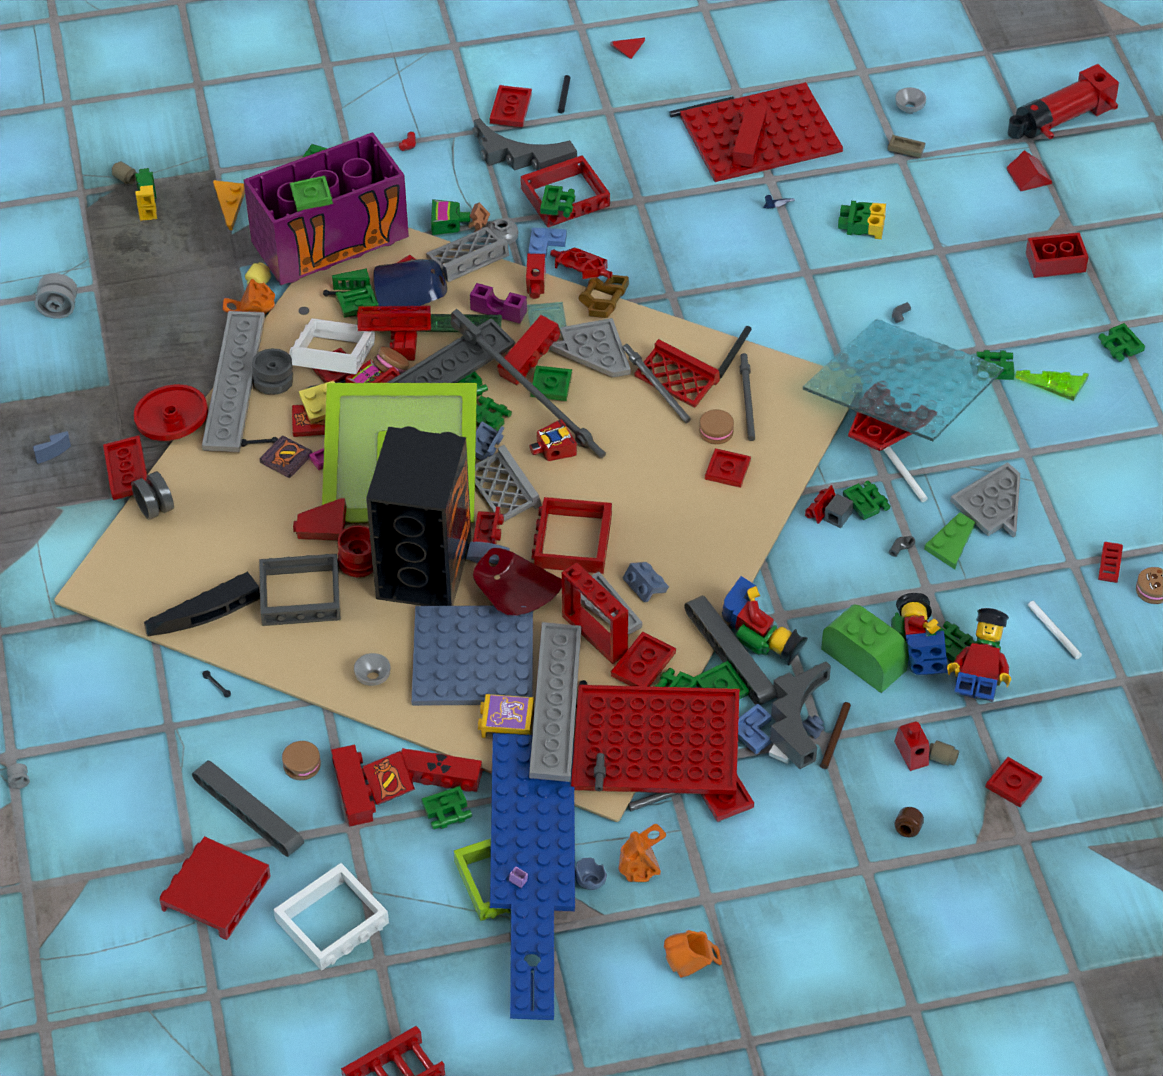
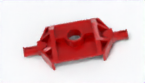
[550,247,613,279]

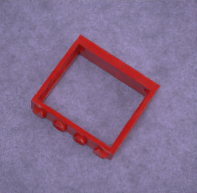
[521,155,610,227]
[531,497,612,574]
[561,563,628,664]

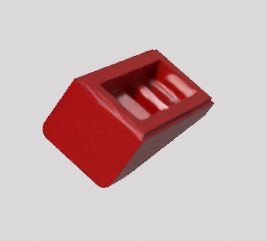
[1098,542,1123,583]

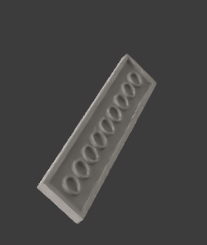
[202,311,265,452]
[529,622,581,782]

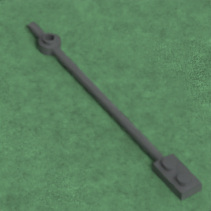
[451,309,606,458]

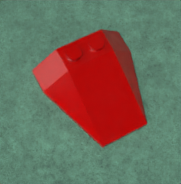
[848,385,937,451]

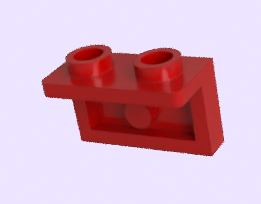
[473,506,504,544]

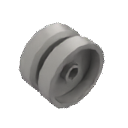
[35,273,78,319]

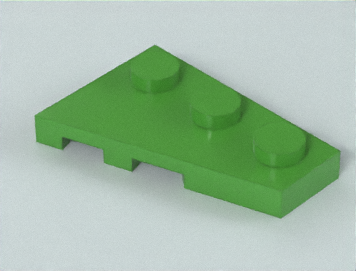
[924,512,975,569]

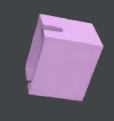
[509,867,528,888]

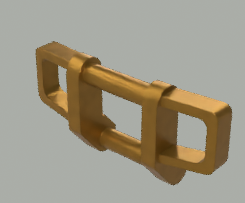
[578,275,629,318]

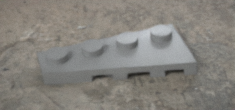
[581,572,642,635]

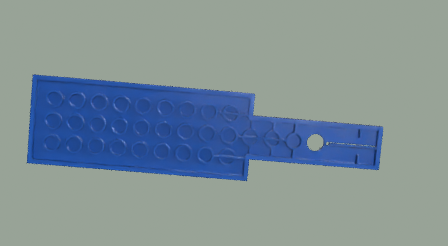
[490,733,575,1020]

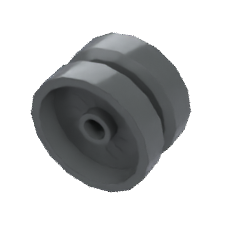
[252,348,293,395]
[131,471,174,520]

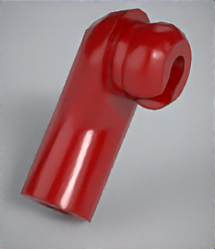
[398,131,416,151]

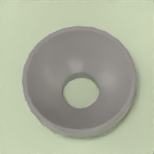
[895,87,926,114]
[487,218,518,244]
[354,653,391,686]

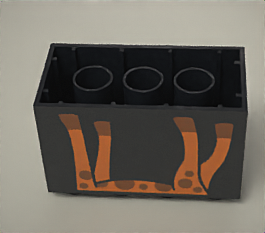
[366,426,472,606]

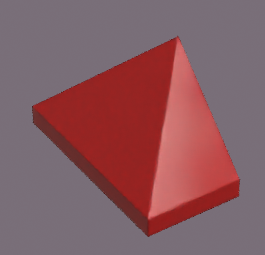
[610,37,645,59]

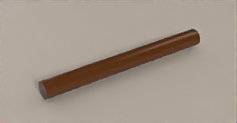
[820,702,851,769]

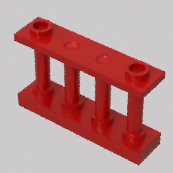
[341,1025,445,1076]

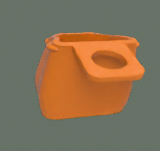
[222,279,275,315]
[618,824,666,882]
[664,930,722,978]

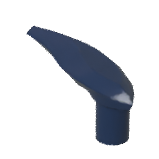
[763,195,795,209]

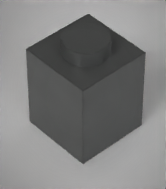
[824,494,853,528]

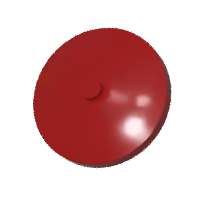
[133,384,208,441]

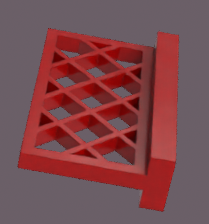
[357,306,431,331]
[634,339,720,408]

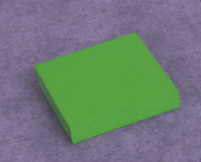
[290,176,333,212]

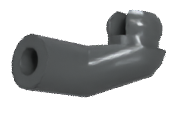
[892,302,911,323]
[889,536,915,557]

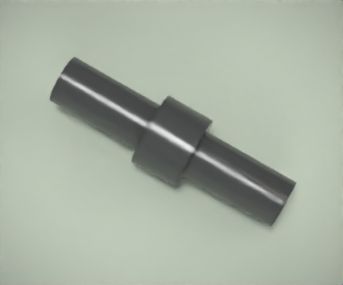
[593,753,606,791]

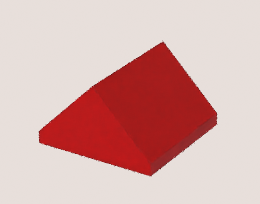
[1007,150,1052,192]

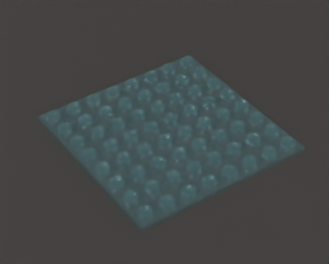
[803,319,1004,442]

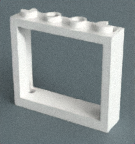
[289,318,375,374]
[274,863,389,971]

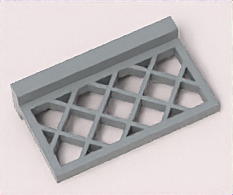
[426,227,509,282]
[475,445,542,521]

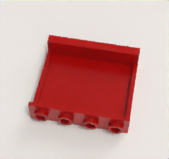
[159,836,271,940]

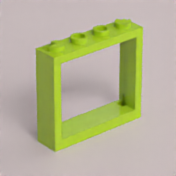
[454,838,511,921]

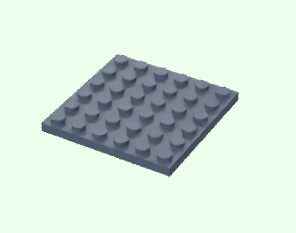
[412,606,533,706]

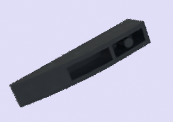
[144,571,260,636]

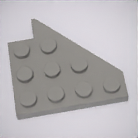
[549,318,631,377]
[950,462,1020,537]

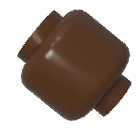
[894,807,924,838]

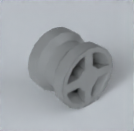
[7,763,30,789]

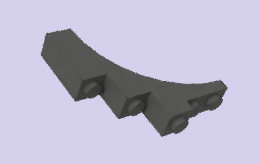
[472,118,577,171]
[770,661,831,769]

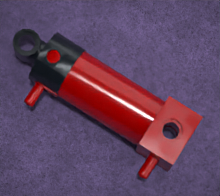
[1007,64,1119,139]

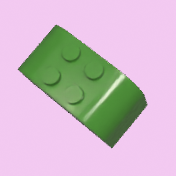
[821,604,909,693]

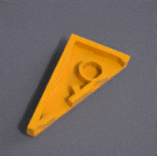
[213,180,245,230]

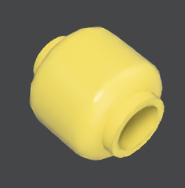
[245,262,271,285]

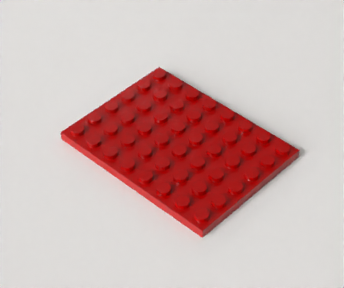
[680,82,843,182]
[571,685,740,795]

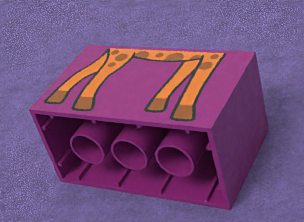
[243,132,409,285]

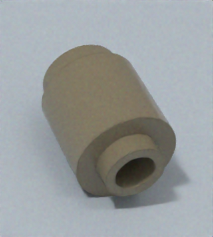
[112,161,137,185]
[929,740,959,766]

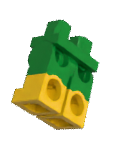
[135,168,157,221]
[838,200,886,240]

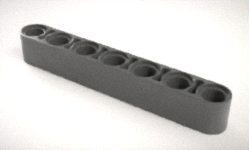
[684,595,776,705]
[192,760,304,857]

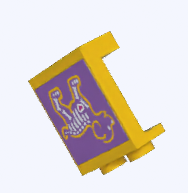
[478,694,534,738]

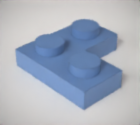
[528,228,567,258]
[738,704,772,754]

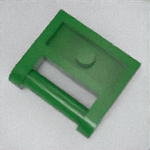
[335,284,378,318]

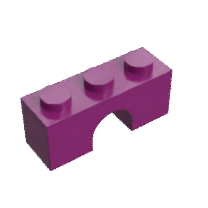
[470,283,527,324]

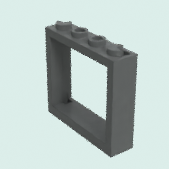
[259,554,341,626]

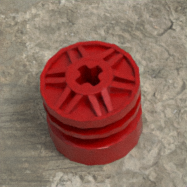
[338,525,373,578]

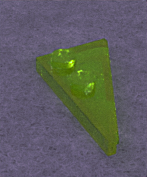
[1015,370,1089,401]

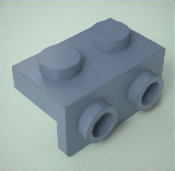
[475,421,504,461]
[623,562,669,602]

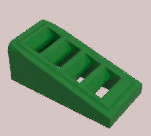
[332,268,370,290]

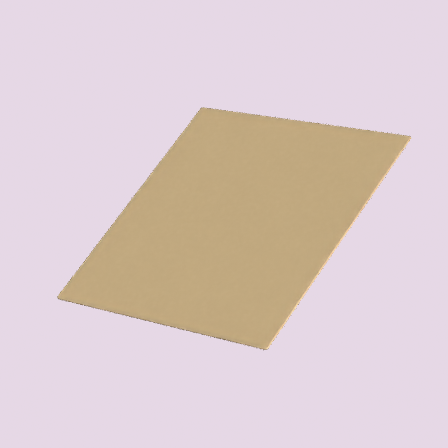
[54,228,864,822]

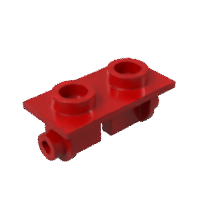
[805,485,836,524]

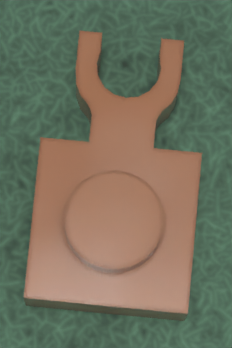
[468,202,490,232]

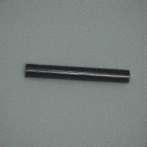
[558,75,571,114]

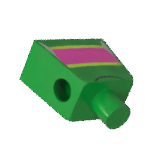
[431,199,470,235]

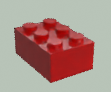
[1026,232,1089,278]

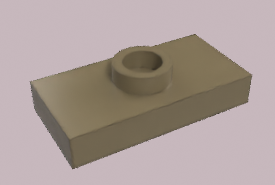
[888,135,926,158]

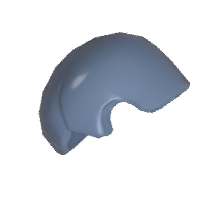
[575,857,607,890]

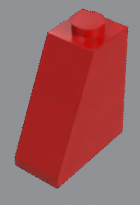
[293,498,347,541]

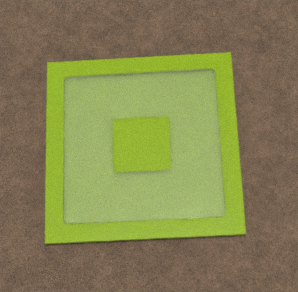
[322,383,477,523]

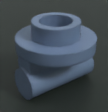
[802,715,825,739]

